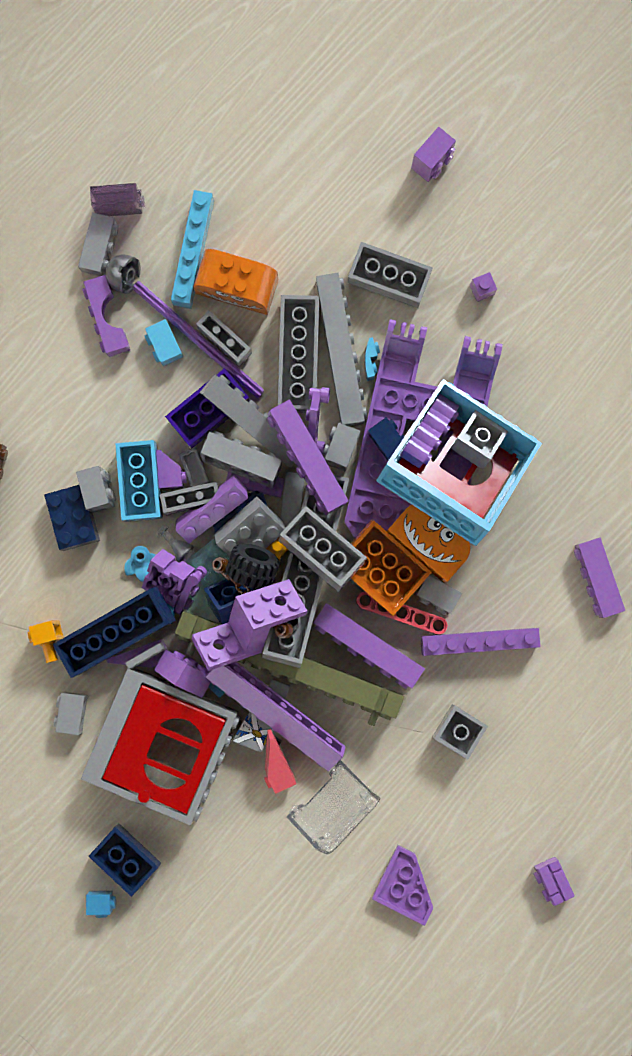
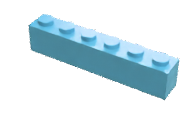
[171,190,214,309]

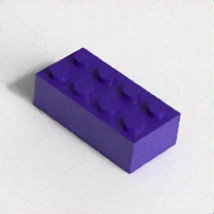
[165,368,250,449]

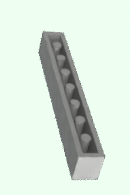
[316,272,367,427]

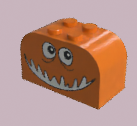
[193,249,279,315]
[387,505,470,583]

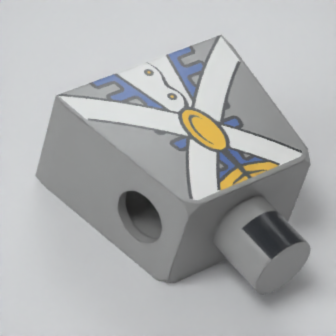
[233,711,282,752]

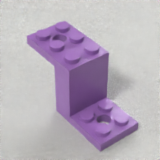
[192,579,307,671]

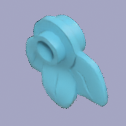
[124,546,156,582]

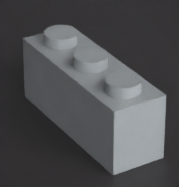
[78,212,119,276]
[196,310,252,367]
[160,482,219,515]

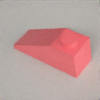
[264,729,297,794]

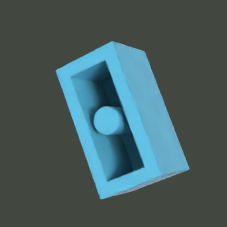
[144,319,184,366]

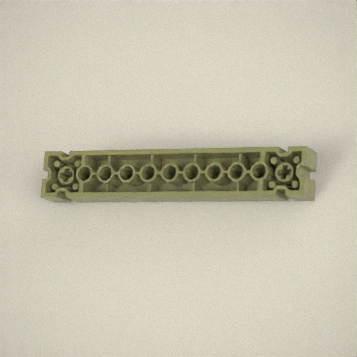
[175,611,404,726]

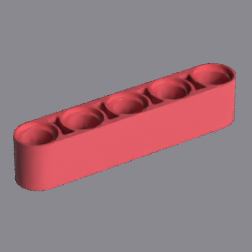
[356,592,448,634]

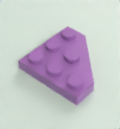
[372,844,433,926]

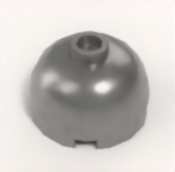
[105,254,141,294]

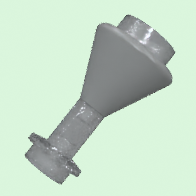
[156,525,196,563]

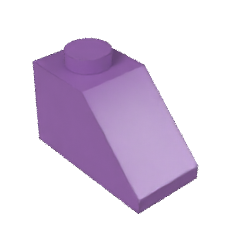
[156,450,187,490]

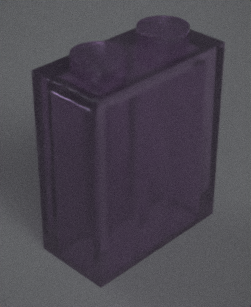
[90,183,145,216]

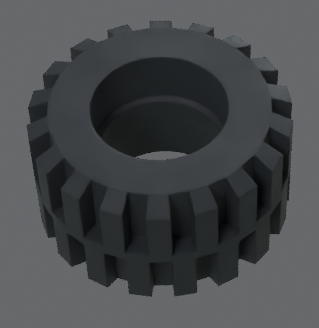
[226,543,280,589]

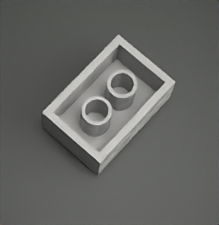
[214,497,285,556]

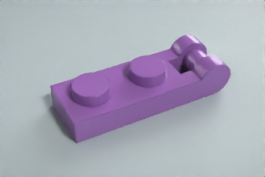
[174,566,207,615]

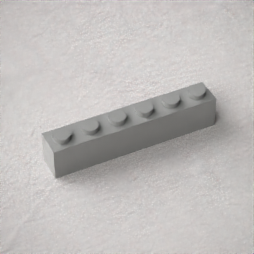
[200,374,295,468]

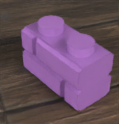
[533,857,575,906]

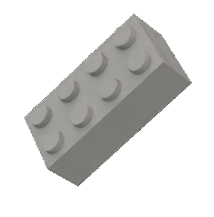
[347,242,433,308]
[201,432,282,489]
[279,506,367,592]

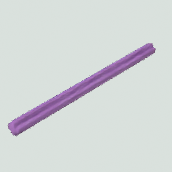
[133,281,264,398]

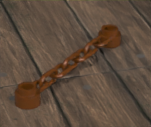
[212,557,293,639]

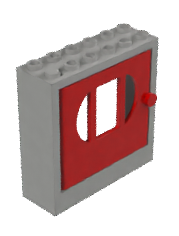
[81,668,241,825]

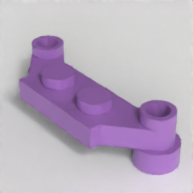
[306,387,330,456]

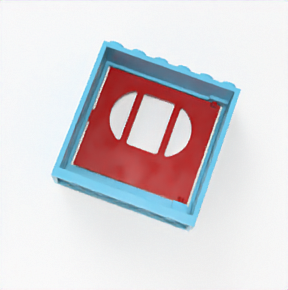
[376,379,542,546]

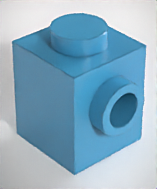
[86,890,116,918]

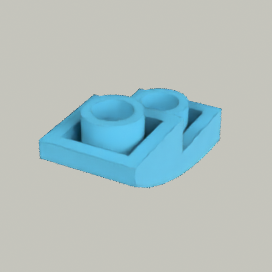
[365,337,380,381]

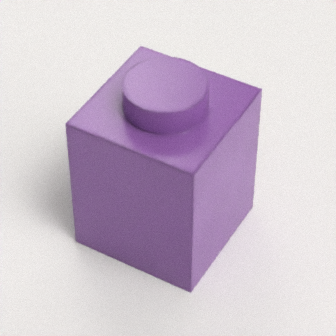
[470,272,497,302]

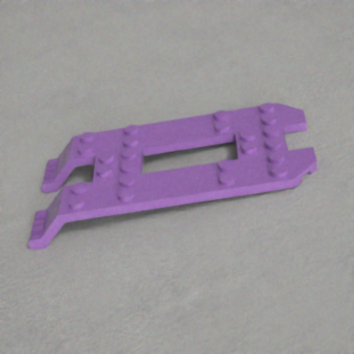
[344,319,503,538]

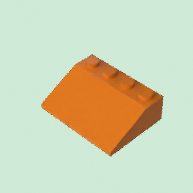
[351,520,432,616]

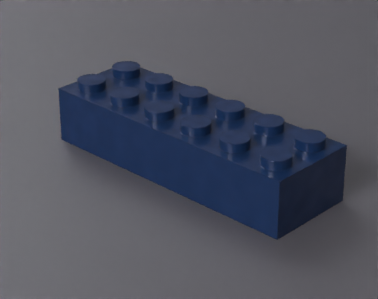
[52,586,176,678]

